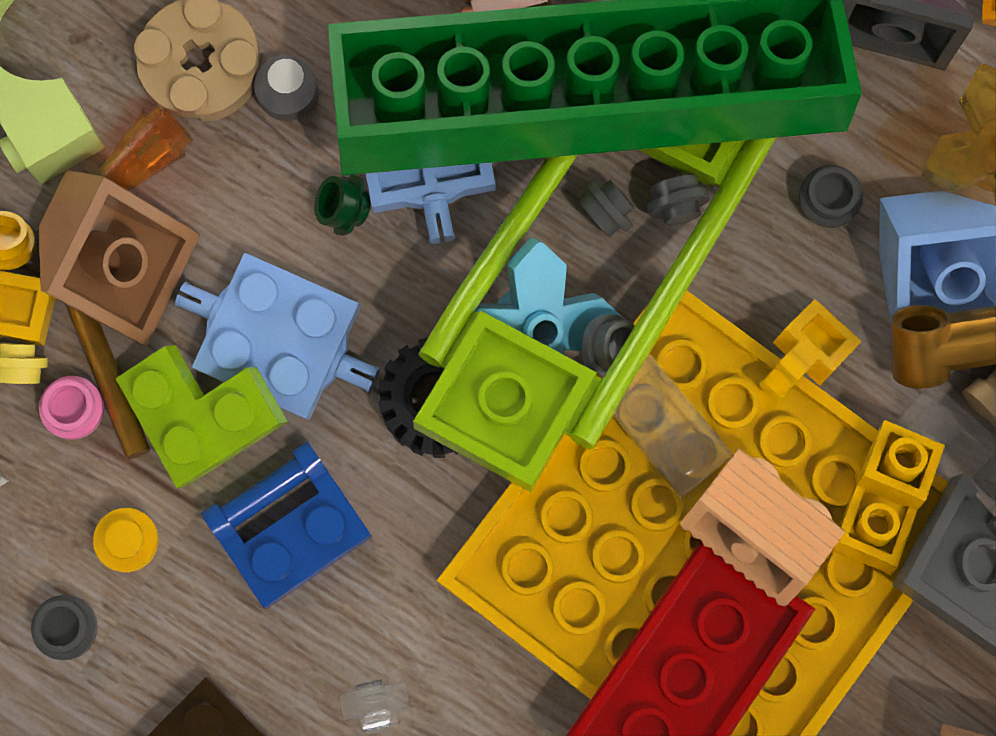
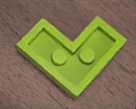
[116,345,288,488]

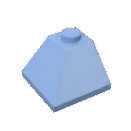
[879,190,996,324]

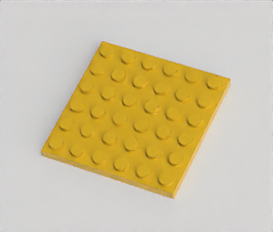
[436,291,948,736]

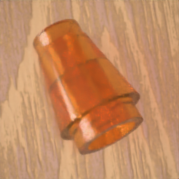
[99,103,193,191]

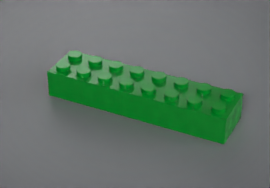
[327,0,862,176]

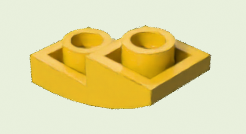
[832,420,945,575]

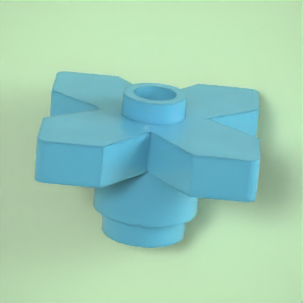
[475,238,622,355]

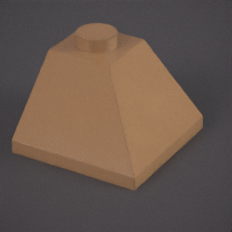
[39,170,200,347]

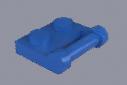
[201,441,372,610]

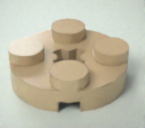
[134,0,261,122]

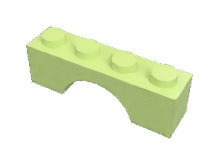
[0,0,105,185]

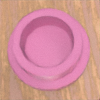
[39,376,104,440]

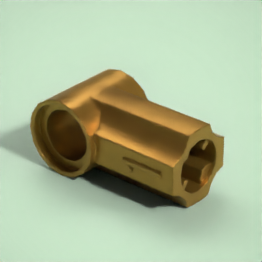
[891,305,996,389]

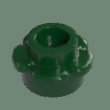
[314,175,371,236]

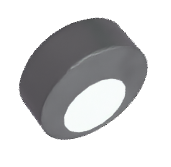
[254,55,318,121]

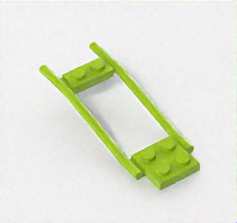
[413,137,777,493]

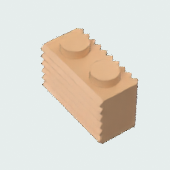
[681,448,845,606]

